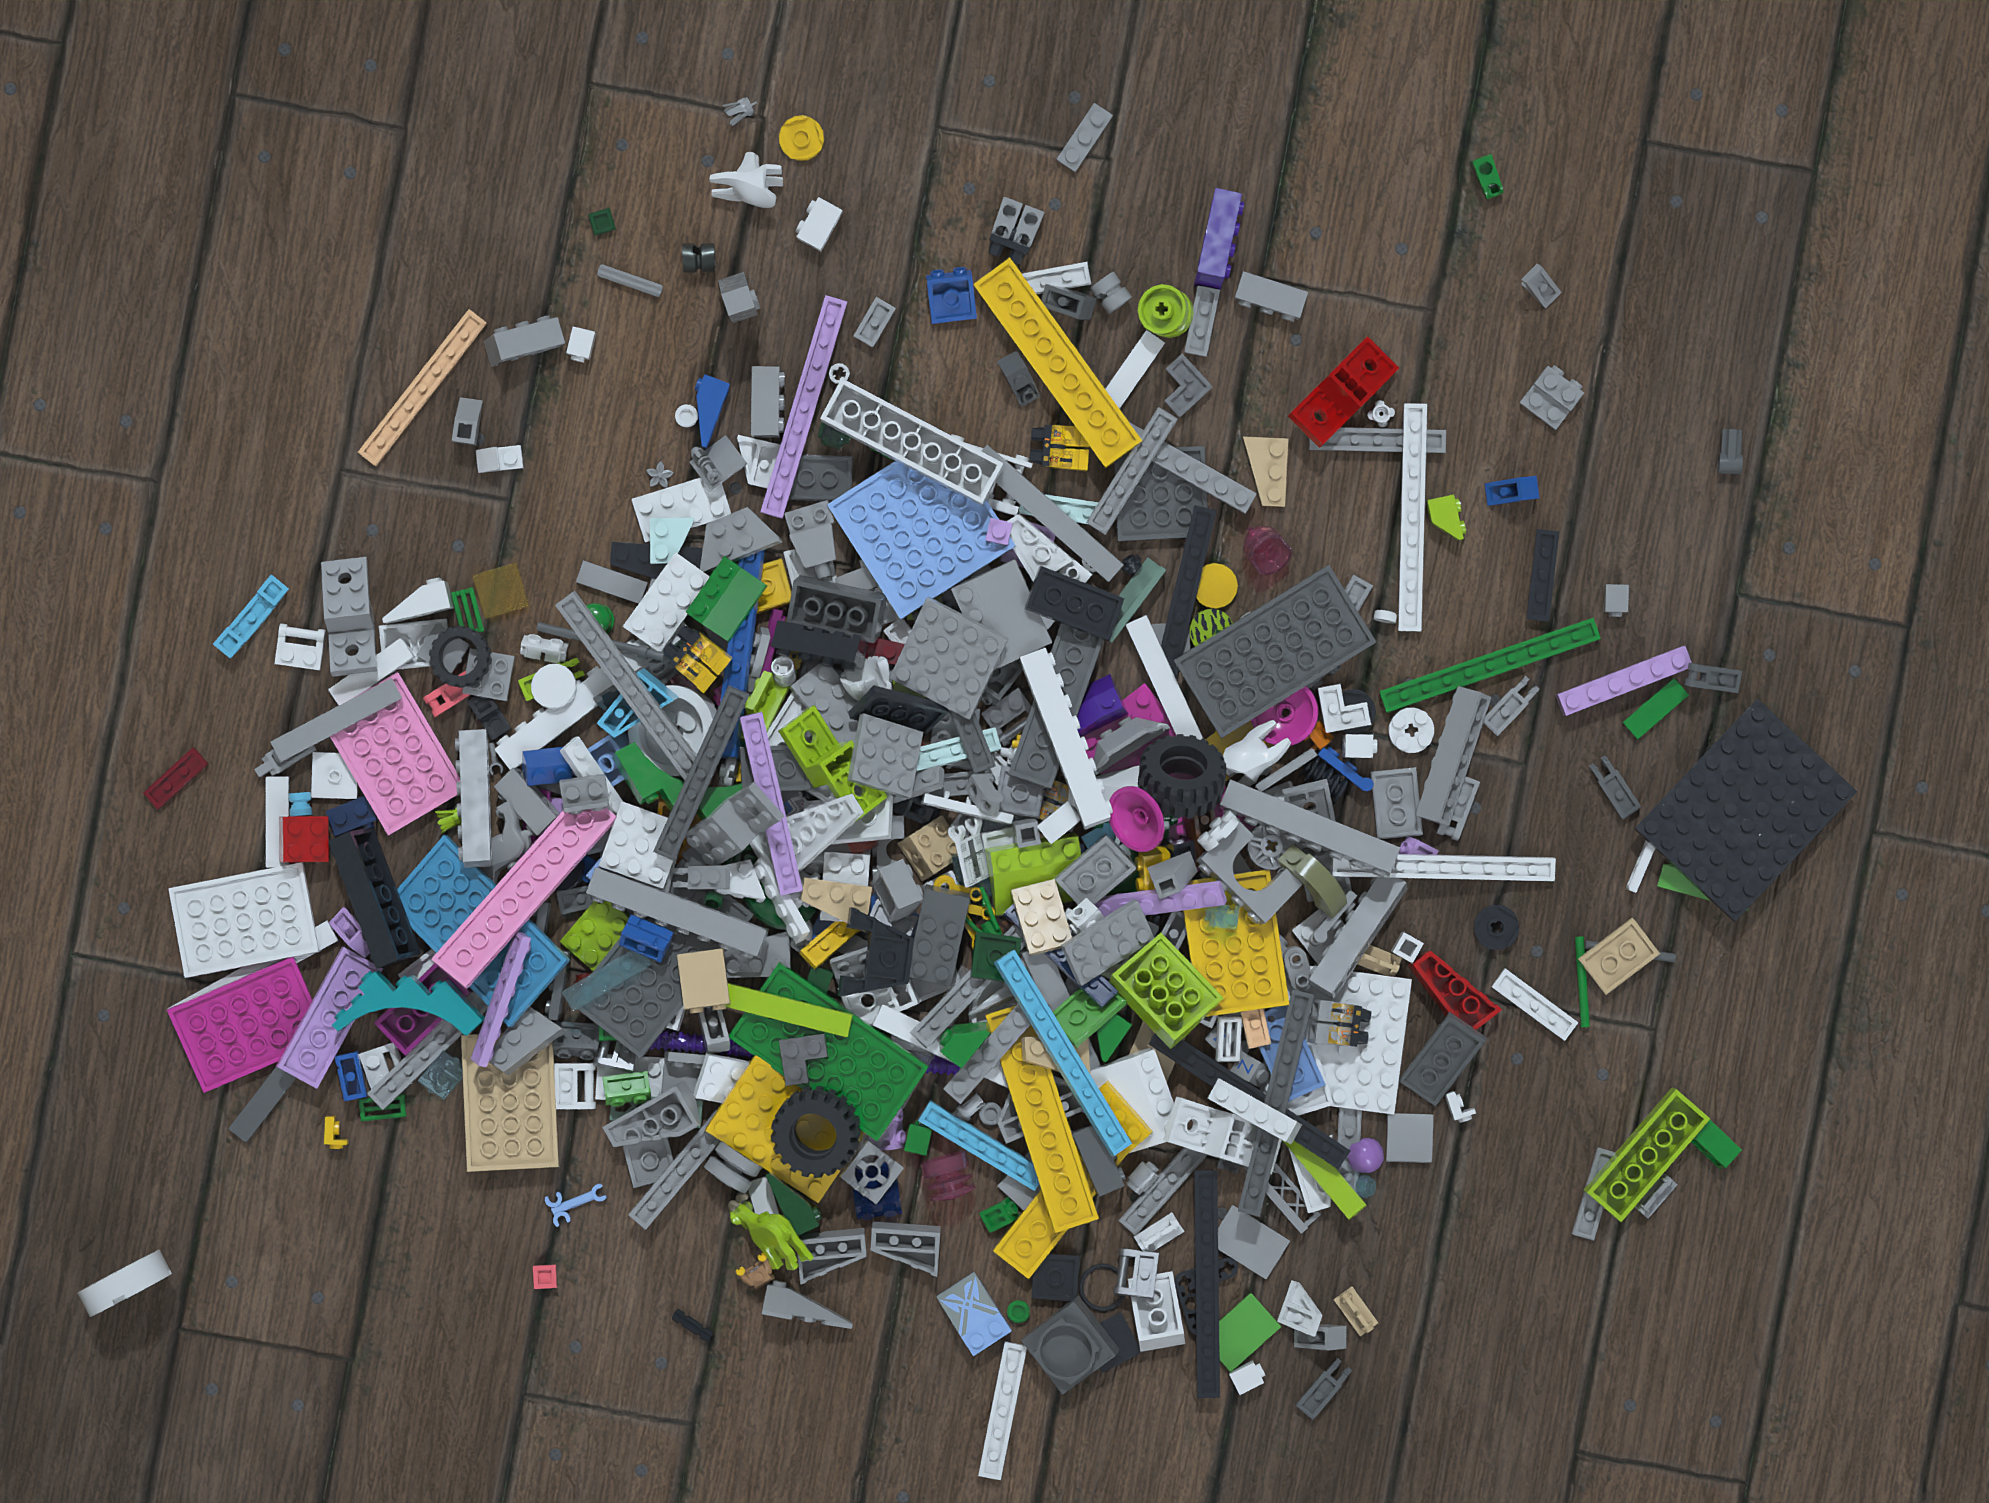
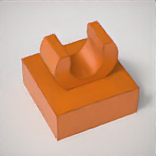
[1304,720,1334,750]

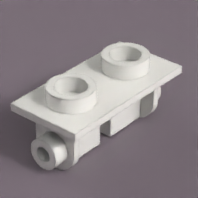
[520,634,569,663]
[1134,1213,1184,1252]

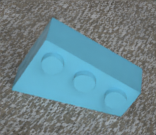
[597,668,679,738]

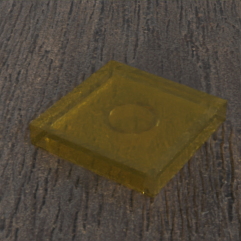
[472,563,529,619]

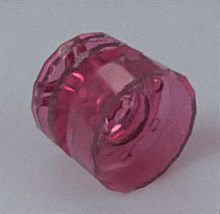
[920,1151,976,1201]

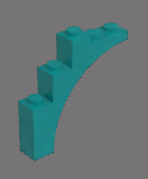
[332,970,485,1036]

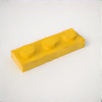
[799,921,861,970]

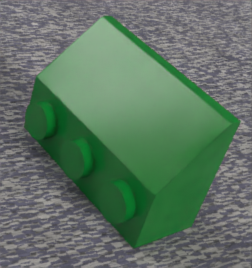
[686,556,768,642]

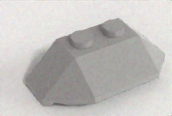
[1093,716,1170,776]
[997,1075,1083,1144]

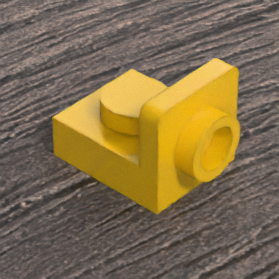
[324,1116,349,1149]

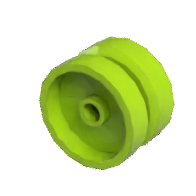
[1138,284,1194,338]

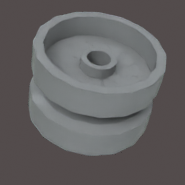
[704,1141,762,1194]

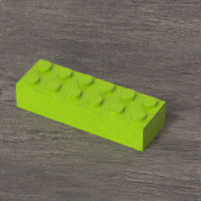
[1584,1087,1710,1222]

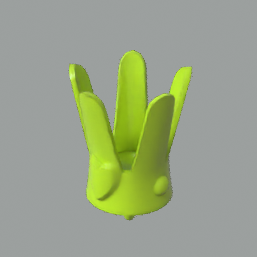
[435,807,462,834]

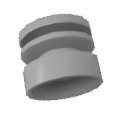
[1246,824,1295,870]

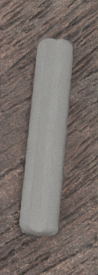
[597,264,663,297]

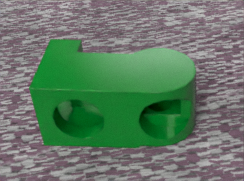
[1470,154,1504,200]

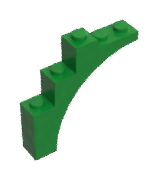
[612,742,742,821]

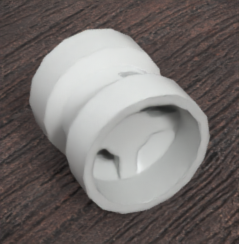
[771,656,797,687]

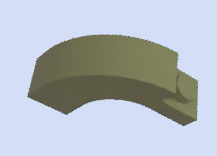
[1278,844,1347,919]

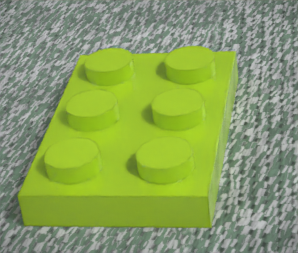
[560,900,631,971]

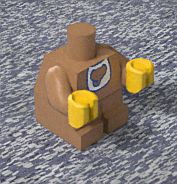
[736,1253,775,1290]

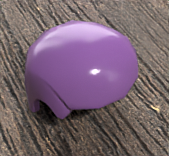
[1348,1138,1384,1173]

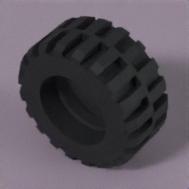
[1138,734,1227,819]
[771,1086,861,1178]

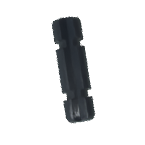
[672,1309,713,1342]

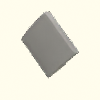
[1386,1113,1433,1163]

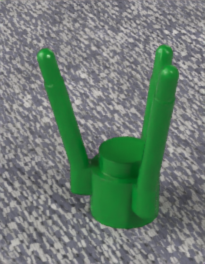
[965,886,1003,935]

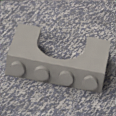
[1196,820,1302,925]

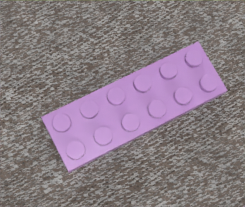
[276,947,383,1089]

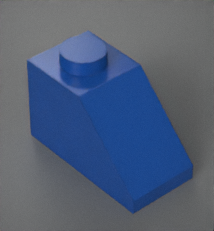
[1485,476,1540,506]

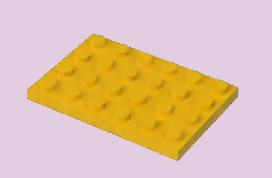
[1183,870,1289,1017]
[705,1055,866,1203]

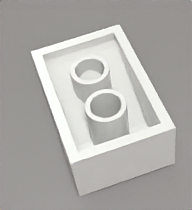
[382,578,454,624]
[1128,1271,1185,1352]

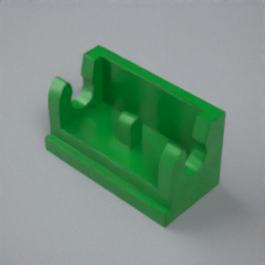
[1691,1120,1742,1170]

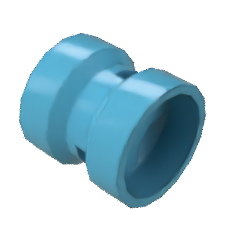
[288,792,313,816]

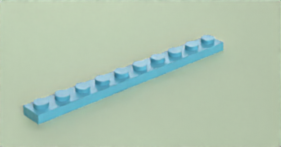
[994,950,1132,1156]

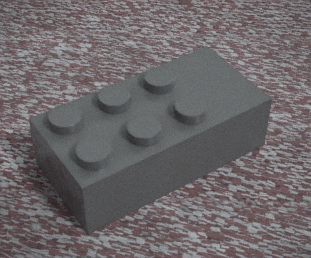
[787,575,887,643]
[909,884,970,986]

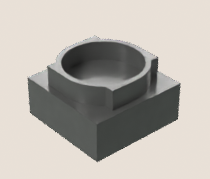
[1021,1295,1120,1395]

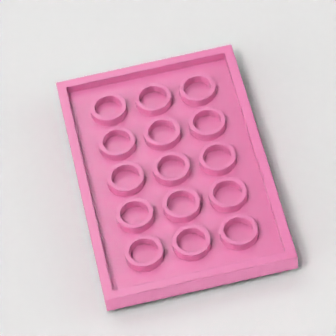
[330,672,460,836]

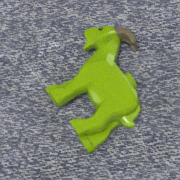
[728,1193,814,1270]

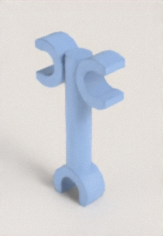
[545,1184,607,1227]

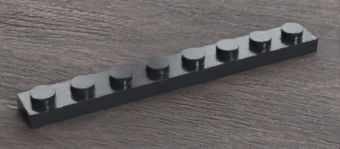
[1161,505,1217,678]

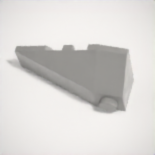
[602,1081,700,1147]
[762,1280,853,1329]

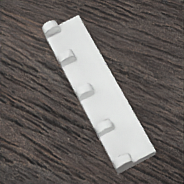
[921,791,1014,825]

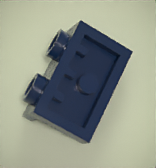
[326,796,378,837]

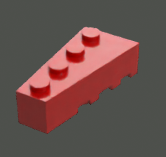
[1408,950,1503,1030]

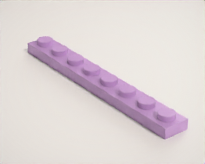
[739,712,803,895]

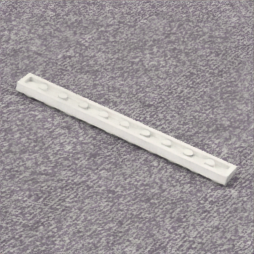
[1398,403,1427,631]
[1331,854,1556,881]

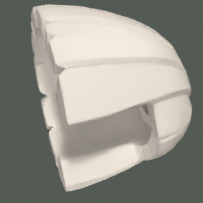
[840,656,892,701]

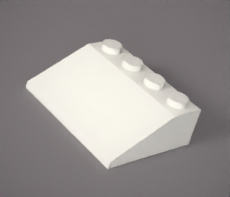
[1090,1047,1174,1153]

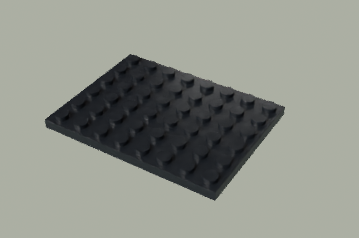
[1634,699,1858,922]

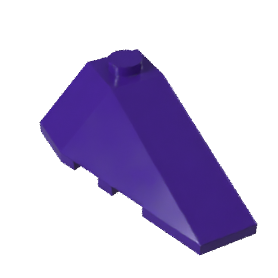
[1077,674,1129,738]

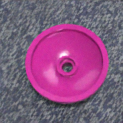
[1251,686,1318,746]
[1109,786,1164,852]

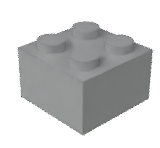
[871,859,923,923]

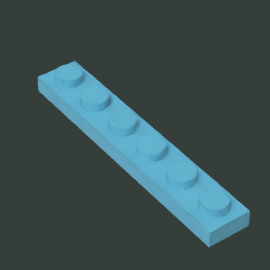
[918,1100,1039,1191]

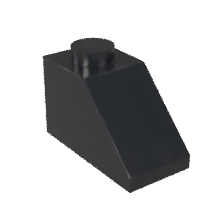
[892,796,941,825]

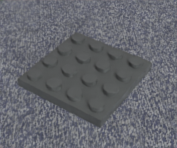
[1114,446,1207,541]

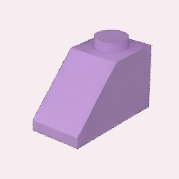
[329,907,370,958]

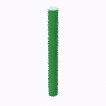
[1575,936,1590,1027]

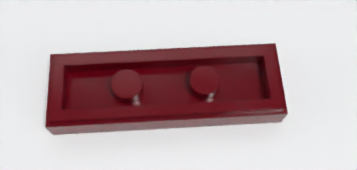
[143,747,209,810]

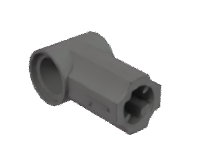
[1717,429,1743,475]

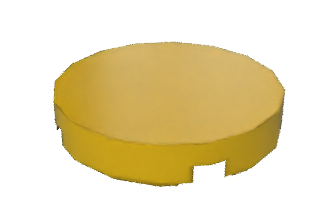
[779,115,824,161]
[1196,563,1238,609]

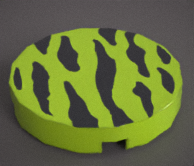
[1189,609,1233,646]

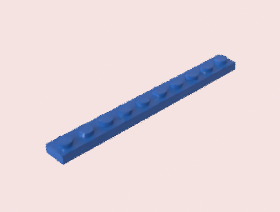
[720,550,765,759]

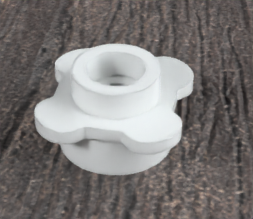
[1368,400,1395,427]

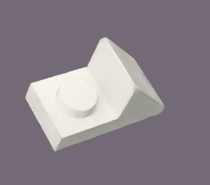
[476,445,524,473]

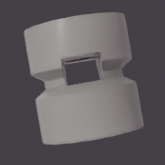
[1090,272,1132,314]

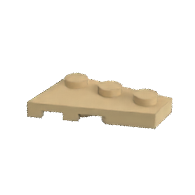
[1243,437,1288,507]

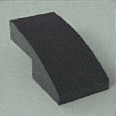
[467,696,513,742]

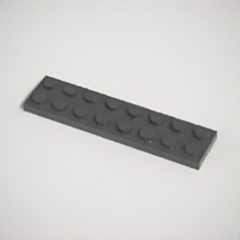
[1008,624,1104,790]

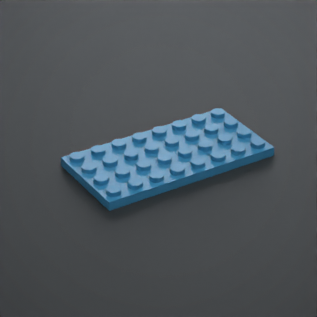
[397,835,570,1027]

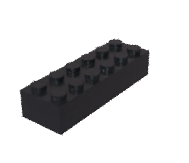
[328,827,421,969]

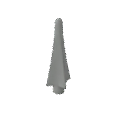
[968,984,1015,1017]

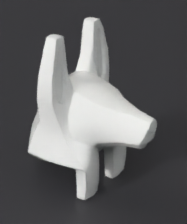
[710,152,783,208]
[1223,720,1291,787]

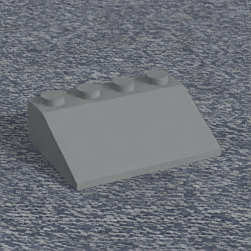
[951,559,1052,670]

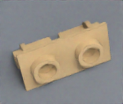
[1357,945,1402,977]
[1334,1286,1378,1336]

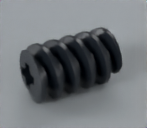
[1298,756,1348,805]

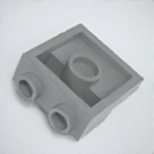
[1519,365,1584,430]

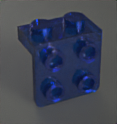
[853,1162,902,1220]

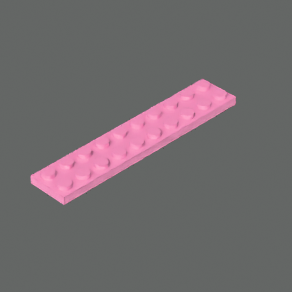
[431,807,617,990]

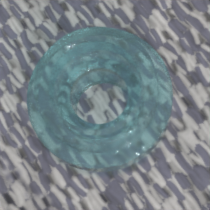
[1355,1175,1376,1198]

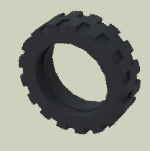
[429,626,492,688]

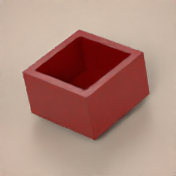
[279,816,329,862]

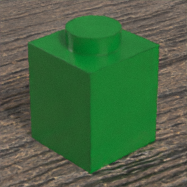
[904,1120,932,1156]

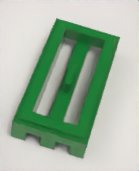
[451,587,485,632]
[359,1094,407,1122]

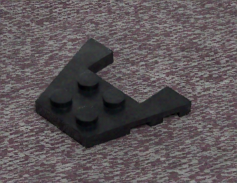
[838,907,914,996]

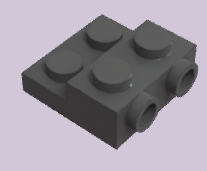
[980,661,1023,706]

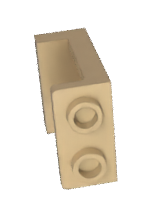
[677,949,731,1014]

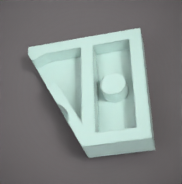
[650,518,694,564]

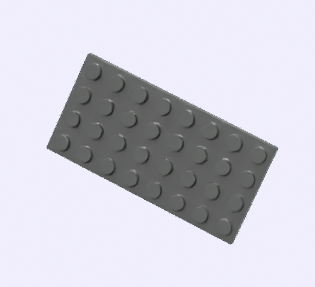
[1173,564,1376,738]
[570,859,754,1059]

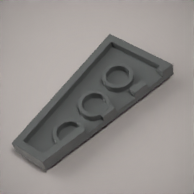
[593,656,679,711]

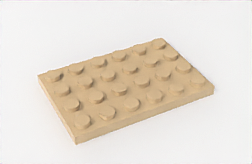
[461,1033,559,1172]

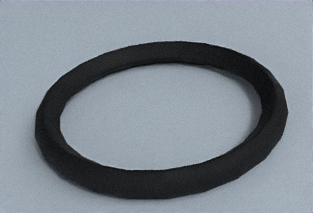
[1079,1263,1127,1312]

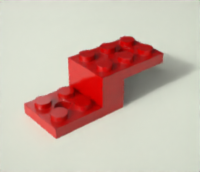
[1288,336,1399,448]

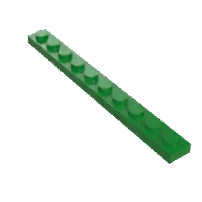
[1379,617,1601,713]

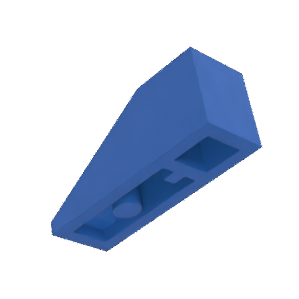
[694,374,731,449]

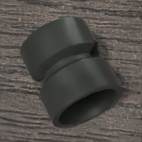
[682,243,715,273]

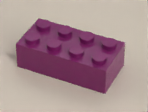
[374,963,473,1056]

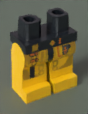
[1029,425,1089,471]
[663,625,732,693]

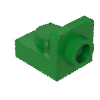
[979,1197,1019,1233]

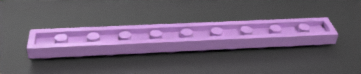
[761,295,847,519]

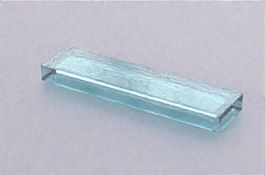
[562,950,652,1012]

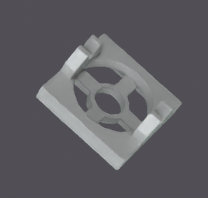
[840,1140,904,1204]

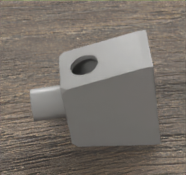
[789,523,836,579]

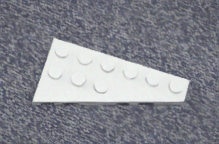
[749,794,864,873]

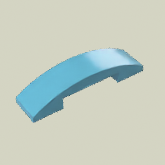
[213,575,289,659]

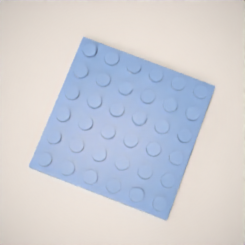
[827,461,1016,620]

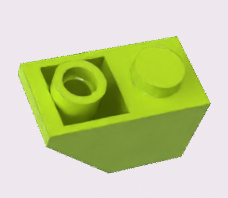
[1426,495,1466,541]

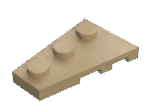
[800,877,872,932]
[1021,1037,1090,1073]

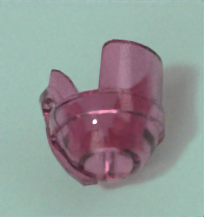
[1243,526,1292,575]

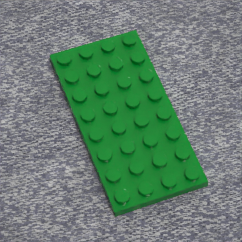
[729,962,929,1141]

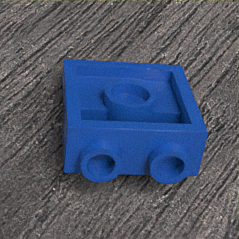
[926,267,977,324]

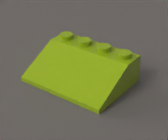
[985,832,1081,916]
[1109,933,1223,1049]

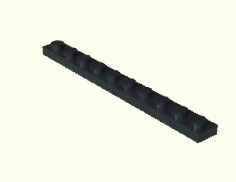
[1148,1033,1351,1170]
[1194,1170,1220,1398]

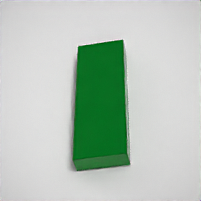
[1622,678,1689,739]

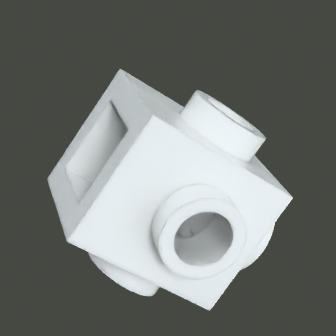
[1066,898,1104,935]

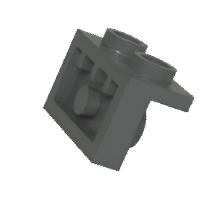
[553,1021,599,1060]

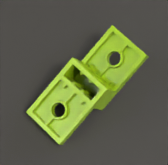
[778,705,888,822]

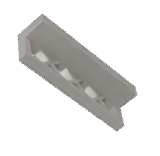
[1242,1163,1321,1234]

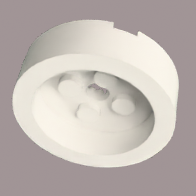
[628,685,717,778]
[78,1250,172,1317]

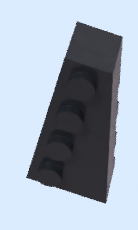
[771,620,868,672]

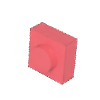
[533,1264,557,1289]

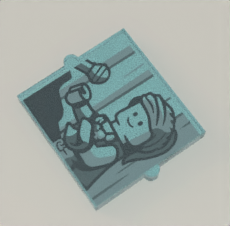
[418,1050,463,1100]

